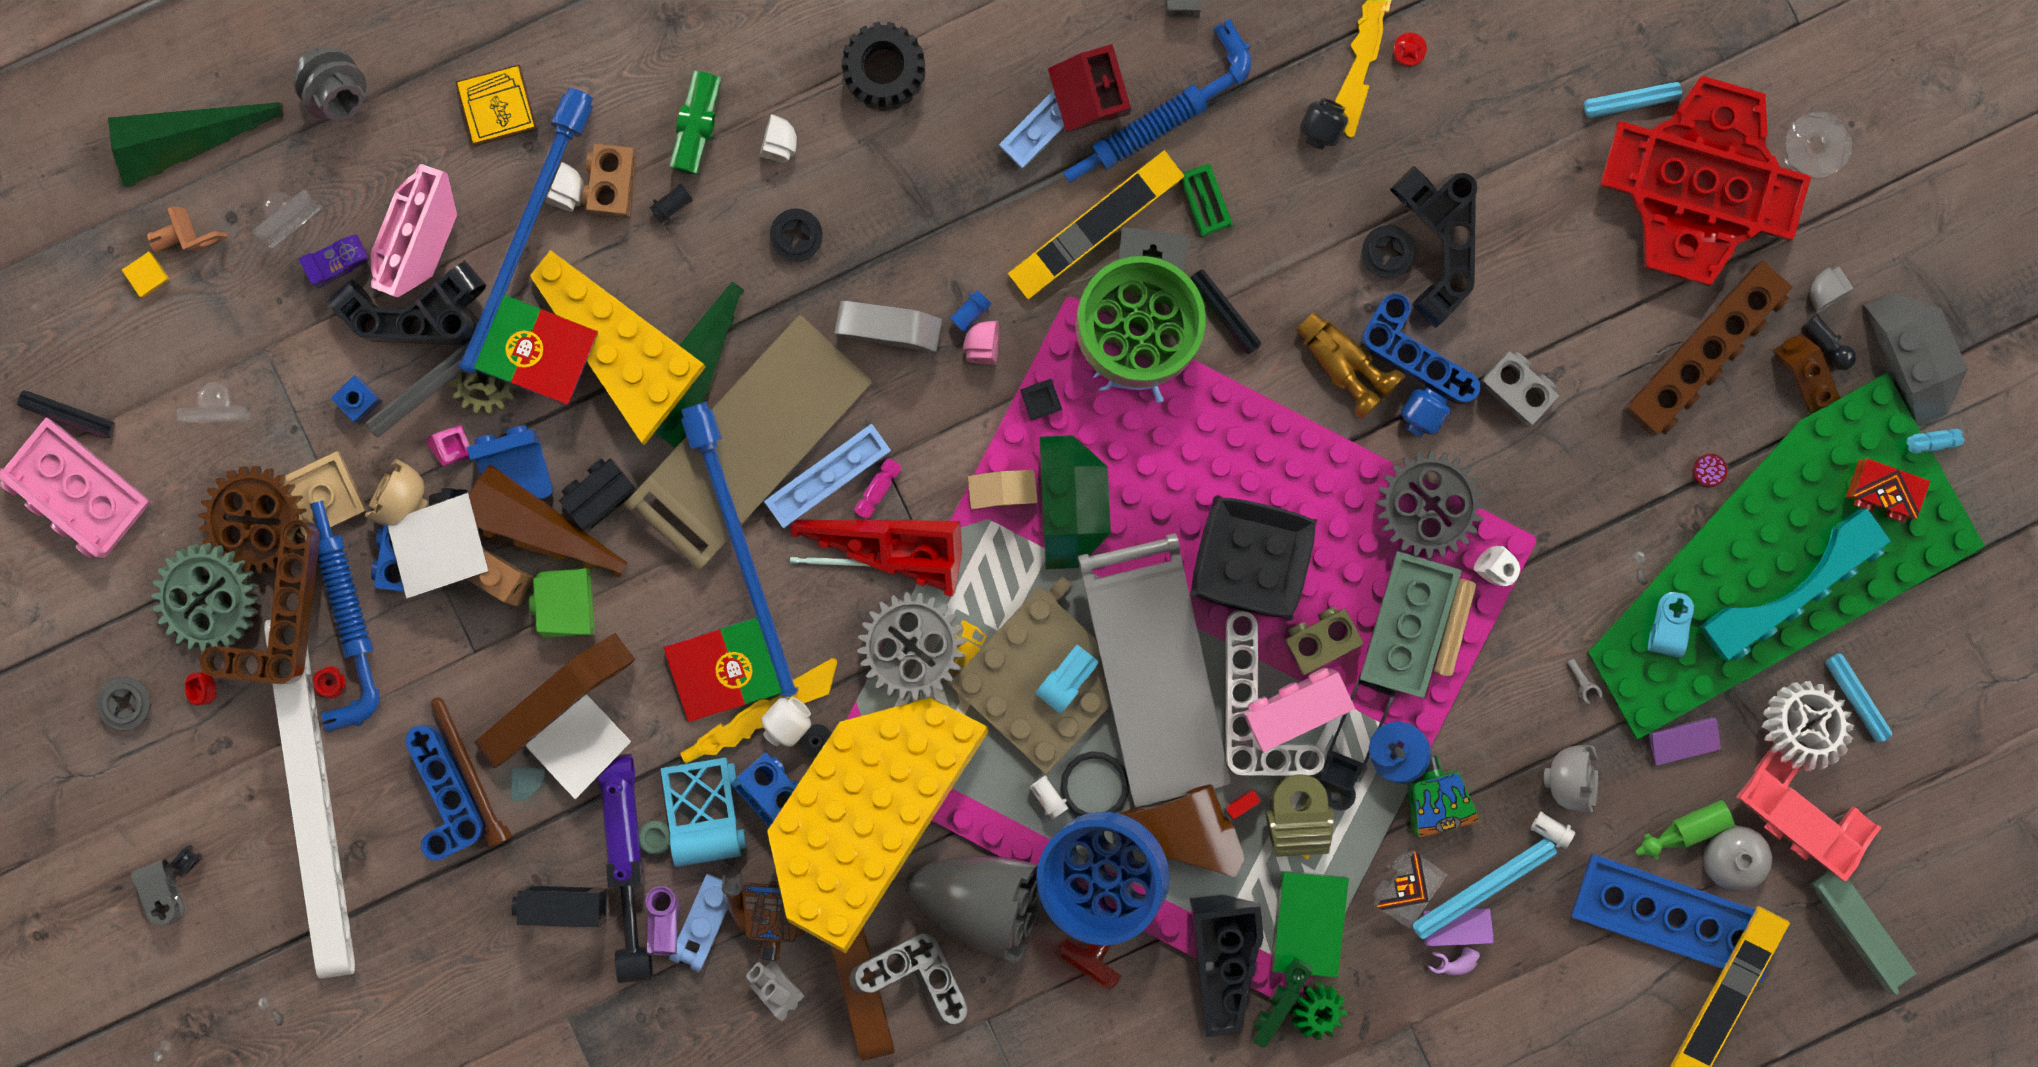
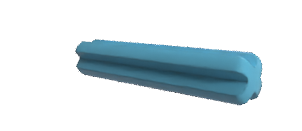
[1584,82,1682,118]
[1825,653,1892,743]

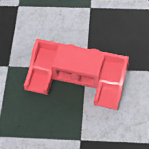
[1736,744,1881,882]

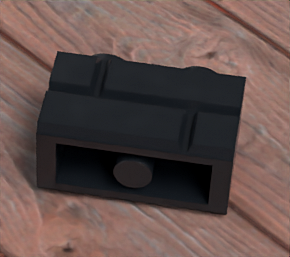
[559,458,637,533]

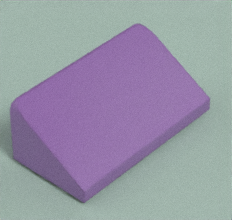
[1648,717,1721,766]
[1423,908,1494,946]

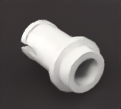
[1029,775,1068,820]
[1530,811,1575,849]

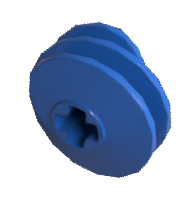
[1369,721,1431,784]

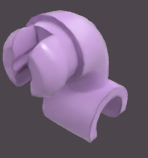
[1427,947,1480,976]

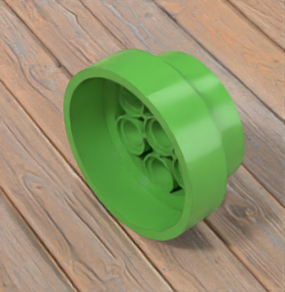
[1075,256,1206,388]

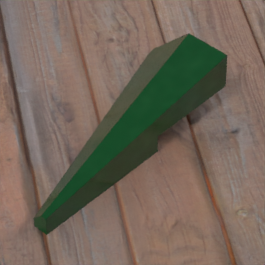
[108,102,284,187]
[654,282,744,448]

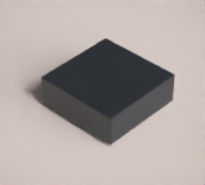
[1020,379,1063,422]

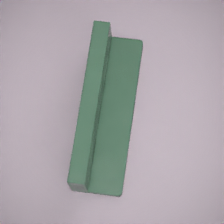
[1808,870,1916,996]

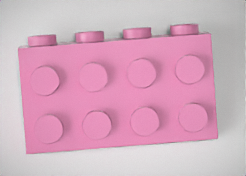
[0,417,152,559]

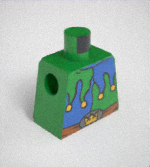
[1407,754,1480,838]

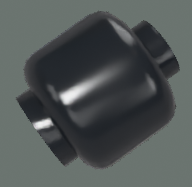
[1300,98,1349,150]

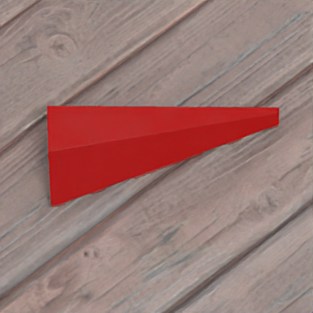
[790,520,962,597]

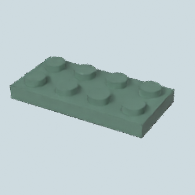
[1359,551,1462,698]

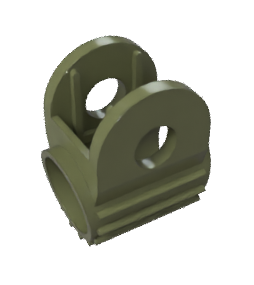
[1266,774,1334,857]

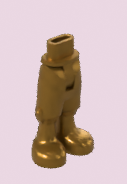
[1296,312,1405,420]

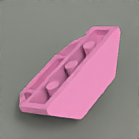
[371,164,457,297]

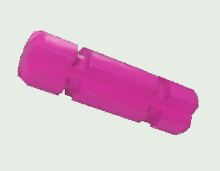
[854,458,901,519]

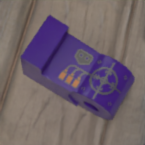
[298,234,369,289]

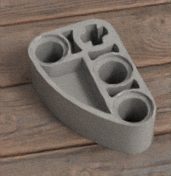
[834,301,942,352]

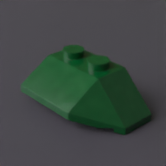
[1040,435,1111,570]

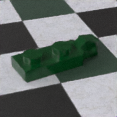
[1252,957,1313,1048]

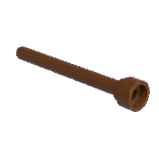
[431,697,513,849]

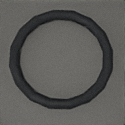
[1060,751,1129,816]

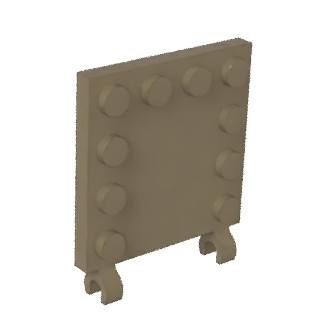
[949,576,1111,774]

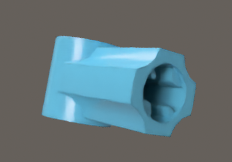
[1034,645,1099,715]

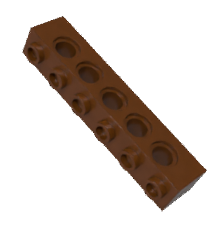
[1623,260,1792,436]

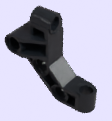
[1390,166,1478,328]
[327,260,487,346]

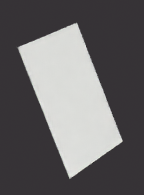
[388,493,488,598]
[525,694,631,799]

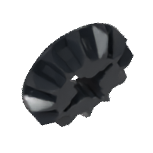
[770,208,823,261]
[1362,225,1415,278]

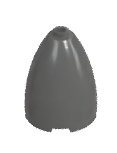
[905,856,1042,963]

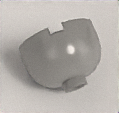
[1544,745,1598,812]
[1702,825,1772,892]

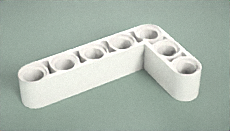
[1225,610,1325,776]

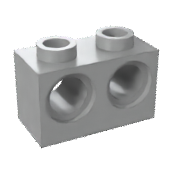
[1480,351,1559,427]

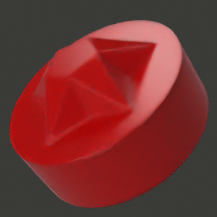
[1393,32,1427,67]
[184,671,216,706]

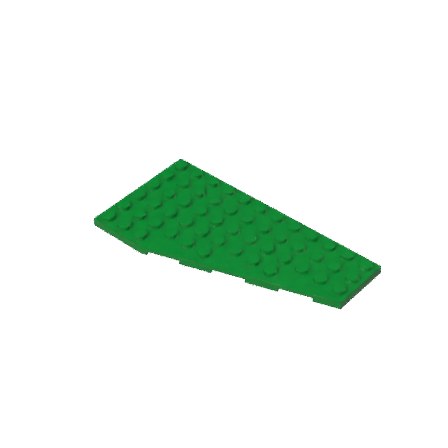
[1587,372,1985,740]

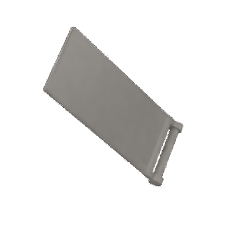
[1078,533,1231,807]

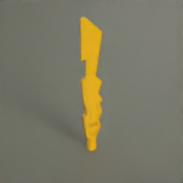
[1335,0,1391,138]
[680,658,837,764]

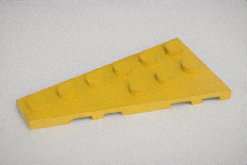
[530,250,706,445]

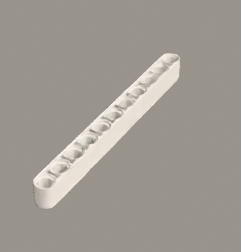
[265,620,355,979]

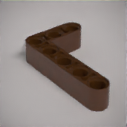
[199,520,320,684]
[474,633,636,769]
[832,927,895,1062]

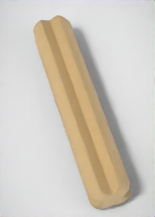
[1434,579,1476,677]

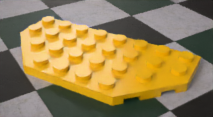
[767,698,989,954]

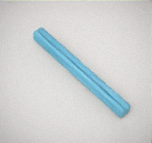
[1412,838,1557,939]

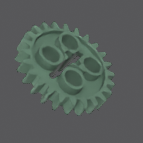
[151,543,260,652]

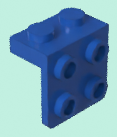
[467,425,553,499]

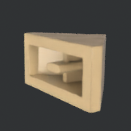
[968,470,1037,509]

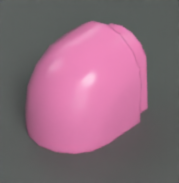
[962,321,1000,365]

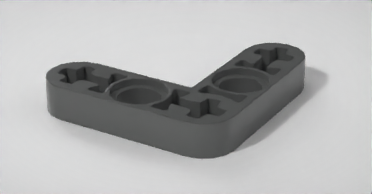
[849,934,967,1026]

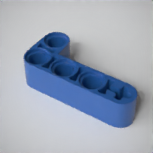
[1361,293,1480,404]
[405,725,486,861]

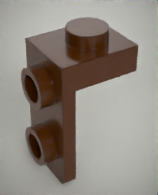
[1773,333,1840,414]

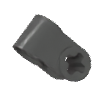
[131,858,185,926]

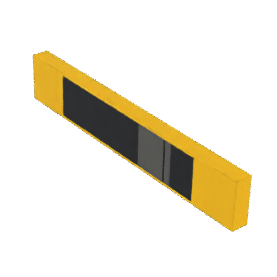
[1008,150,1185,300]
[1670,906,1790,1067]

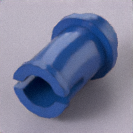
[949,290,992,332]

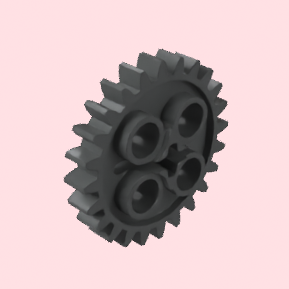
[1375,450,1485,559]

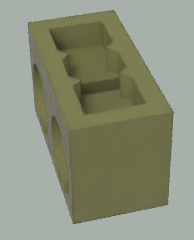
[1283,606,1364,675]

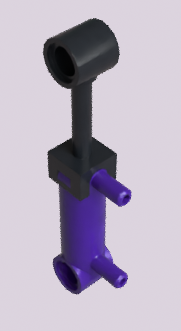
[598,754,653,983]

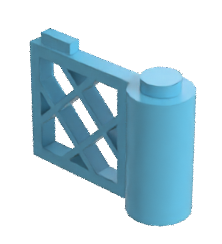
[661,758,747,867]

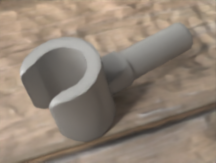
[1567,658,1602,704]

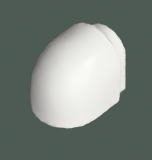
[759,114,797,162]
[545,162,584,212]
[1474,546,1520,586]

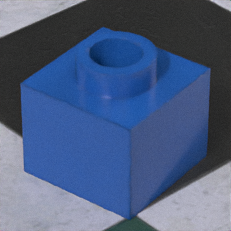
[331,375,383,423]

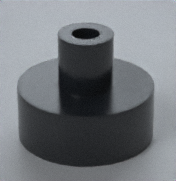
[800,724,832,758]

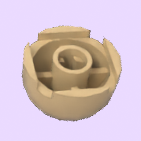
[365,459,428,526]

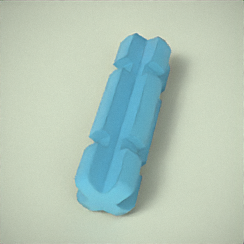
[1906,428,1965,454]

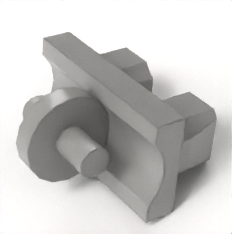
[746,961,804,1021]

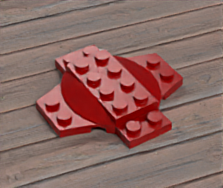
[1599,76,1812,286]

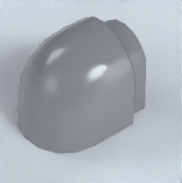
[1809,266,1854,313]

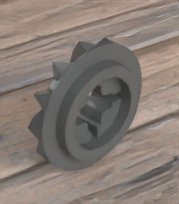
[97,677,152,730]

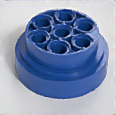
[1037,812,1170,945]

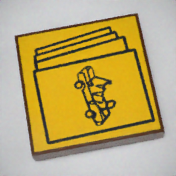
[455,64,538,147]

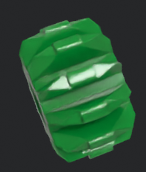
[1290,982,1348,1041]

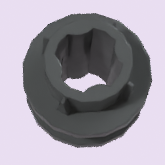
[293,46,367,122]

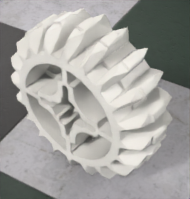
[1762,681,1854,772]

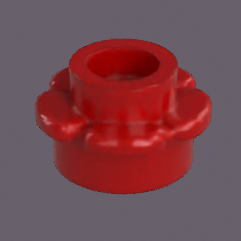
[313,666,346,699]

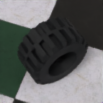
[841,22,926,111]

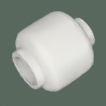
[762,697,811,747]

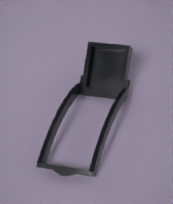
[1319,677,1396,798]

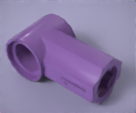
[645,886,681,956]

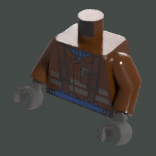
[722,874,806,961]

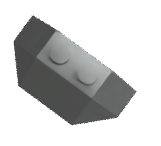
[1863,292,1968,426]

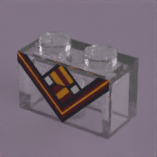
[1373,849,1448,929]

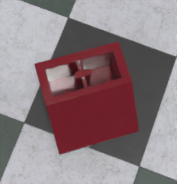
[1048,44,1131,133]

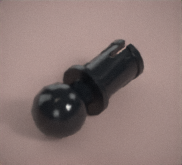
[1801,314,1856,371]

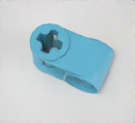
[1648,592,1694,658]

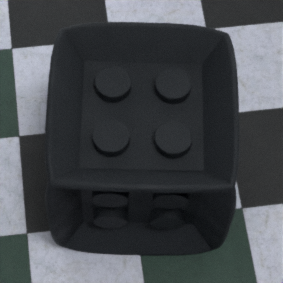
[1189,495,1317,621]

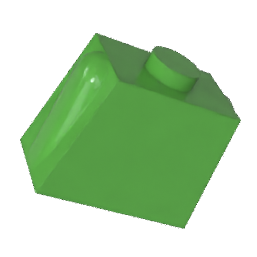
[529,568,595,638]

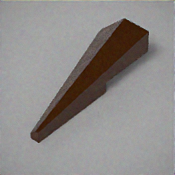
[469,464,628,578]

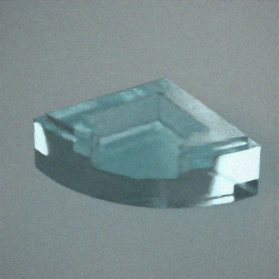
[511,768,547,801]

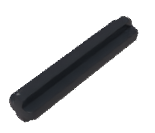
[1190,269,1261,354]
[17,390,115,438]

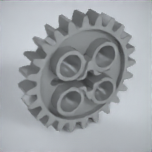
[857,592,966,701]

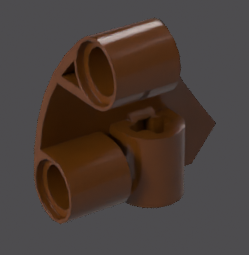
[1119,784,1245,878]

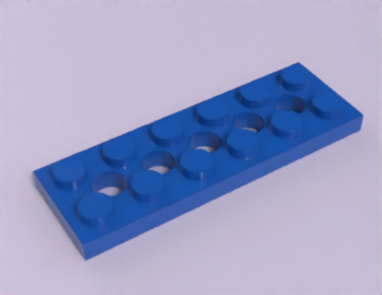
[1570,853,1769,982]

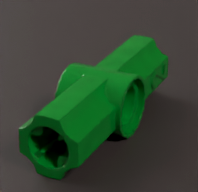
[669,71,722,175]

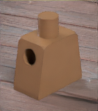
[466,546,534,607]

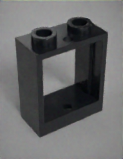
[511,886,608,927]

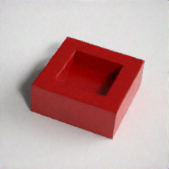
[1224,789,1261,820]

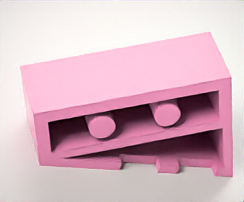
[1243,667,1355,752]

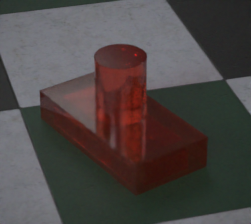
[1054,939,1122,990]

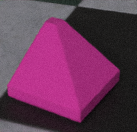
[425,425,470,467]

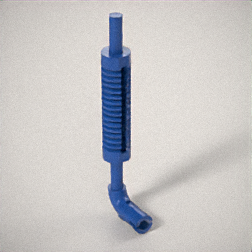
[1063,19,1252,183]
[310,501,380,733]

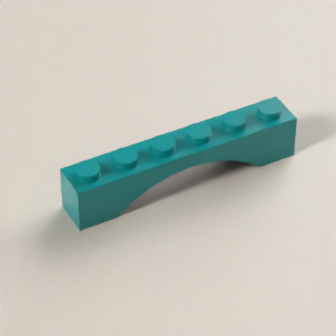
[1698,509,1891,661]

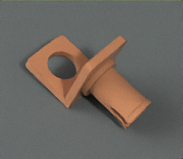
[147,206,229,253]

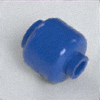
[1401,386,1450,437]

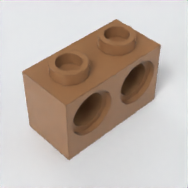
[582,144,637,218]

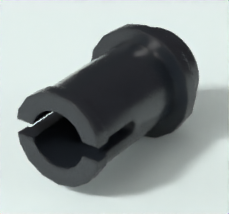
[649,183,693,223]

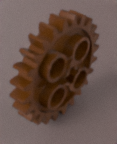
[198,466,307,573]

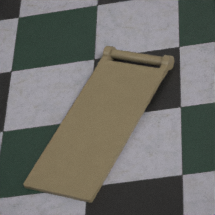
[624,315,872,572]

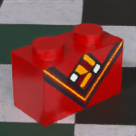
[1845,458,1930,524]

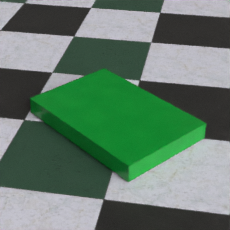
[1270,871,1349,977]

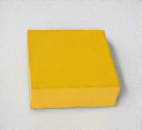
[122,252,170,298]

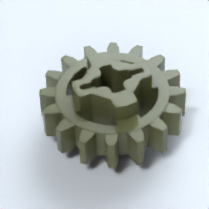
[449,371,522,416]

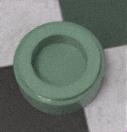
[639,820,670,854]

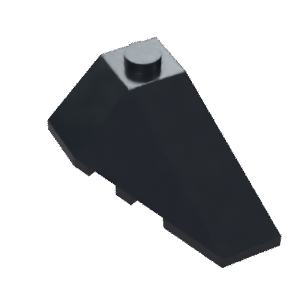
[1190,894,1264,1037]

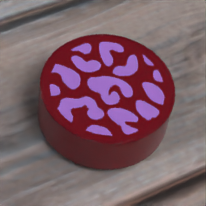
[1692,454,1728,488]

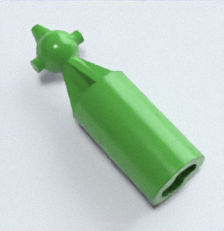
[1635,800,1735,860]

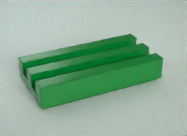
[1181,163,1233,237]

